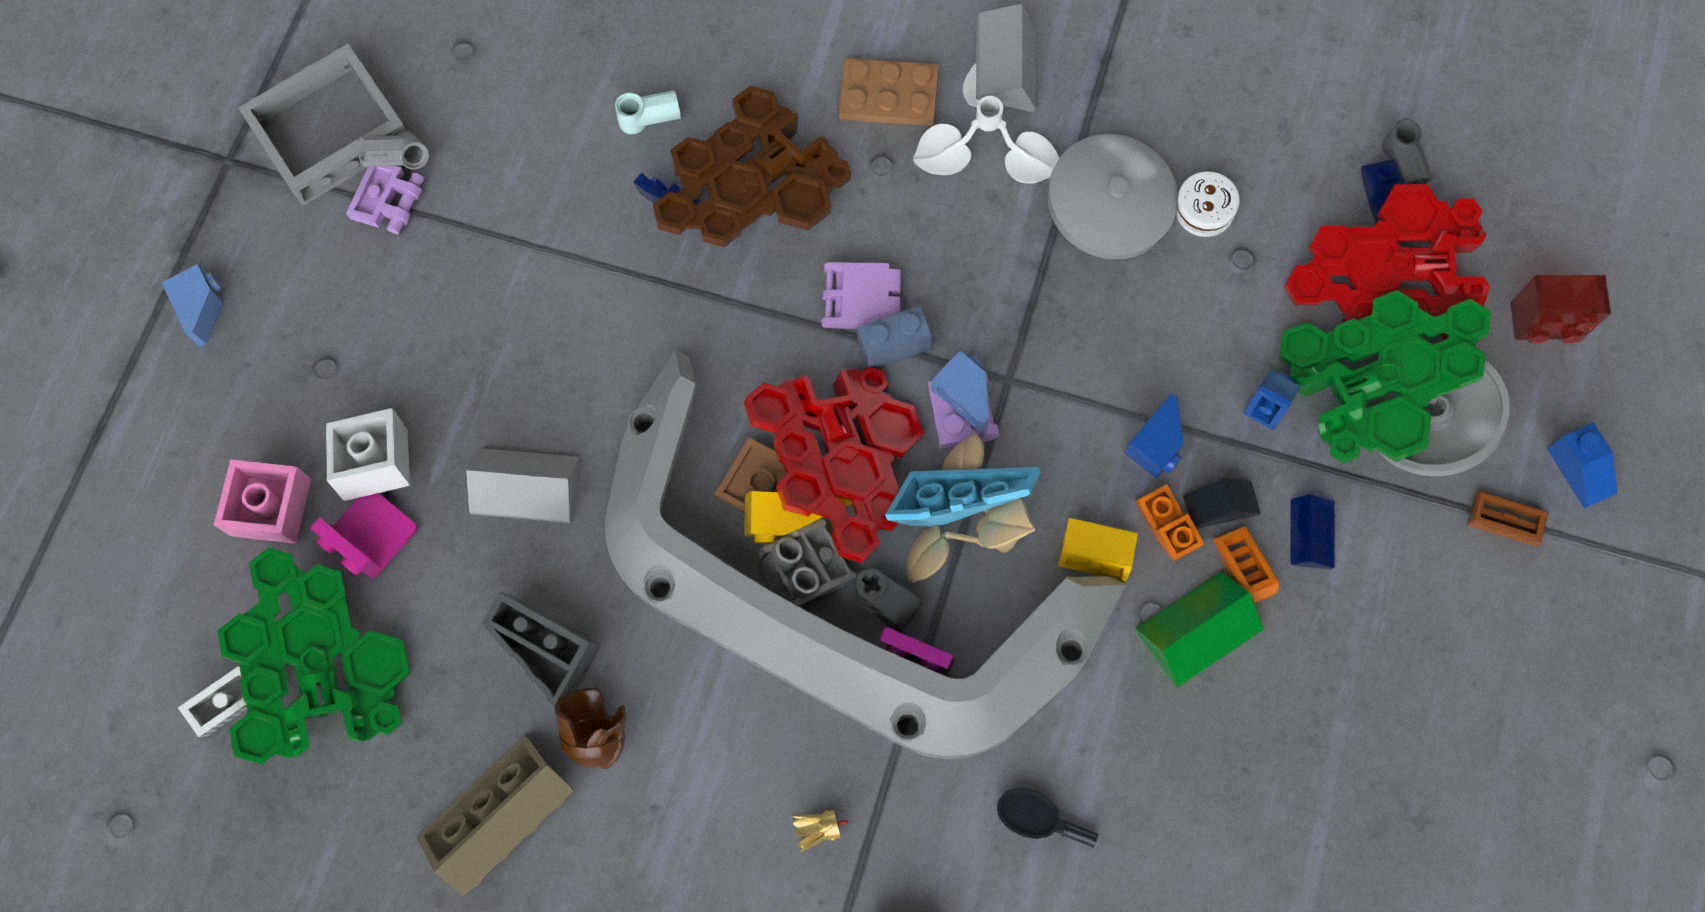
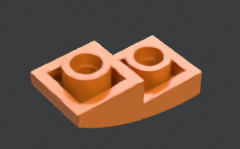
[1134,484,1204,561]

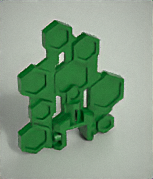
[1280,290,1491,464]
[217,547,409,765]

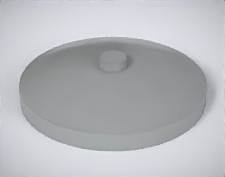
[1047,134,1178,259]
[1366,344,1510,476]

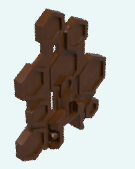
[653,86,851,247]

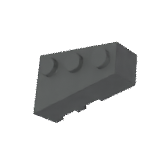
[482,592,601,707]

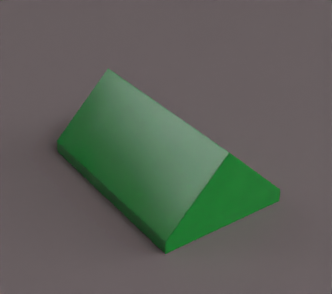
[1135,572,1264,688]

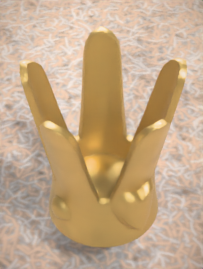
[791,809,848,853]

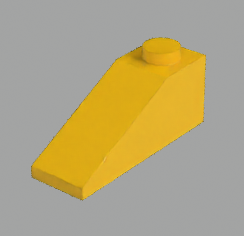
[744,491,852,544]

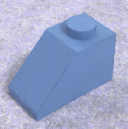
[161,264,223,347]
[932,351,989,434]

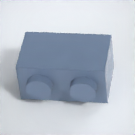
[856,306,932,369]

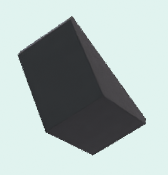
[1183,478,1261,529]

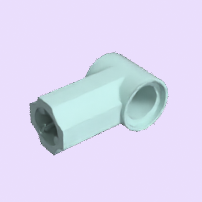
[615,90,681,134]

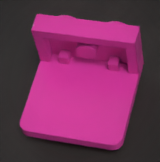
[310,493,418,580]

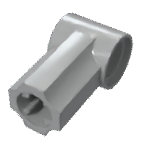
[358,131,429,169]

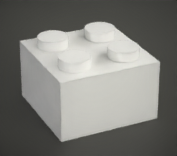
[326,408,410,501]

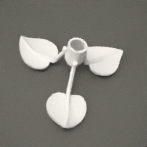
[913,63,1059,184]

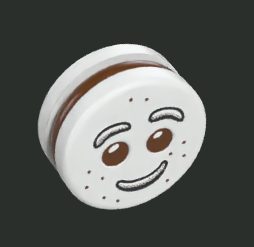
[1176,171,1240,237]

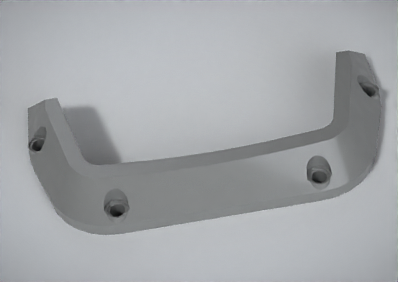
[605,349,1126,759]

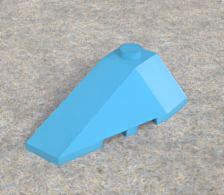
[885,467,1041,527]

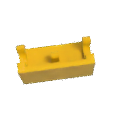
[1058,518,1138,582]

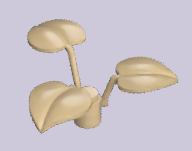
[906,433,1035,585]

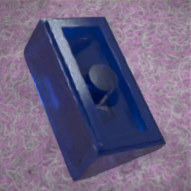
[1290,494,1335,569]

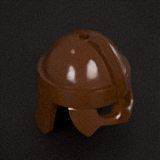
[554,688,626,769]

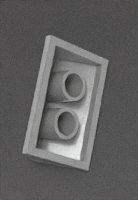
[976,4,1036,113]
[466,448,581,523]

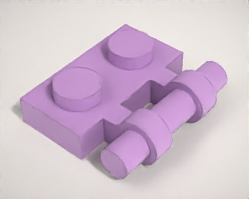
[346,166,424,234]

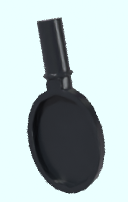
[997,788,1098,848]

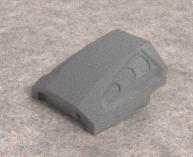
[758,518,857,607]

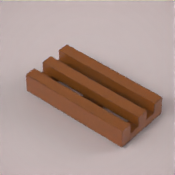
[1467,490,1548,547]

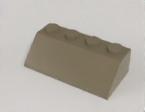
[416,735,574,897]

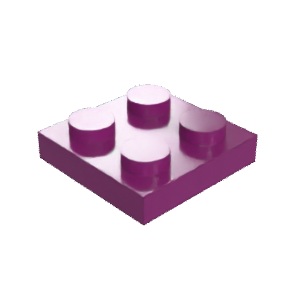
[880,627,956,674]

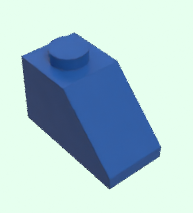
[1243,370,1300,430]
[1125,393,1184,479]
[1547,422,1617,509]

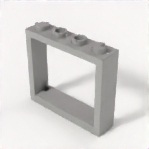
[238,44,407,206]

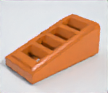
[1213,525,1279,603]

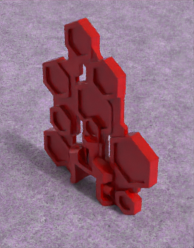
[1283,184,1490,343]
[744,366,924,563]

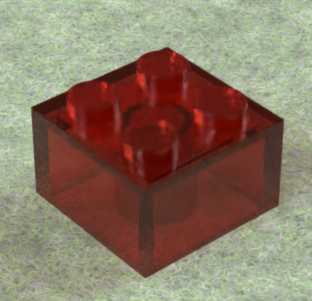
[1510,275,1611,344]

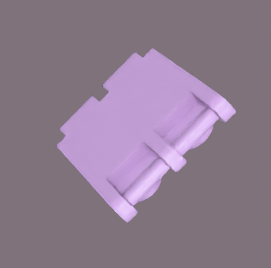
[821,262,901,329]

